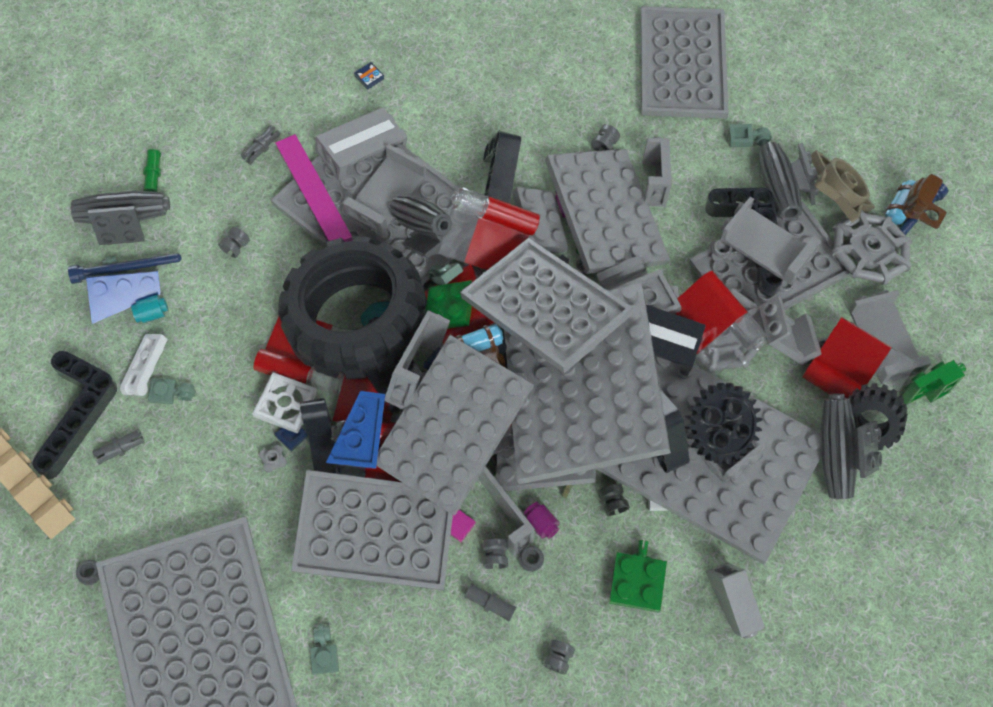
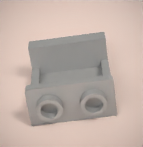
[642,137,672,207]
[759,296,821,365]
[686,407,765,483]

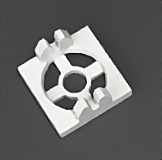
[252,372,318,433]

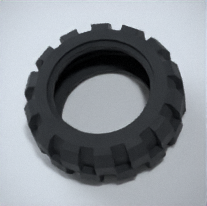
[278,236,427,380]

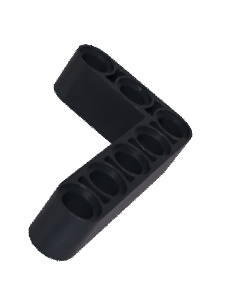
[483,130,521,204]
[705,187,783,297]
[32,351,117,479]
[657,389,690,473]
[300,398,340,474]

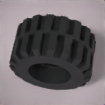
[848,383,908,451]

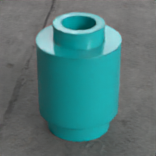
[131,295,168,323]

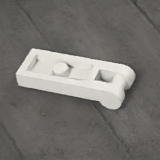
[120,334,168,396]

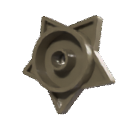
[811,150,875,223]

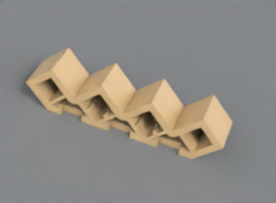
[0,428,75,539]

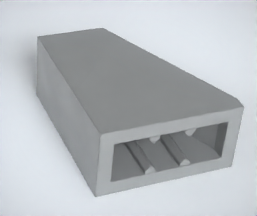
[705,563,765,638]

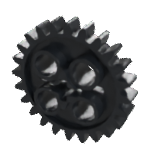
[685,383,763,464]

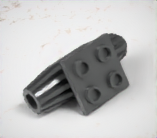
[759,142,819,221]
[70,190,170,245]
[389,196,462,258]
[820,394,882,499]

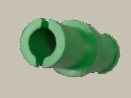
[143,149,161,192]

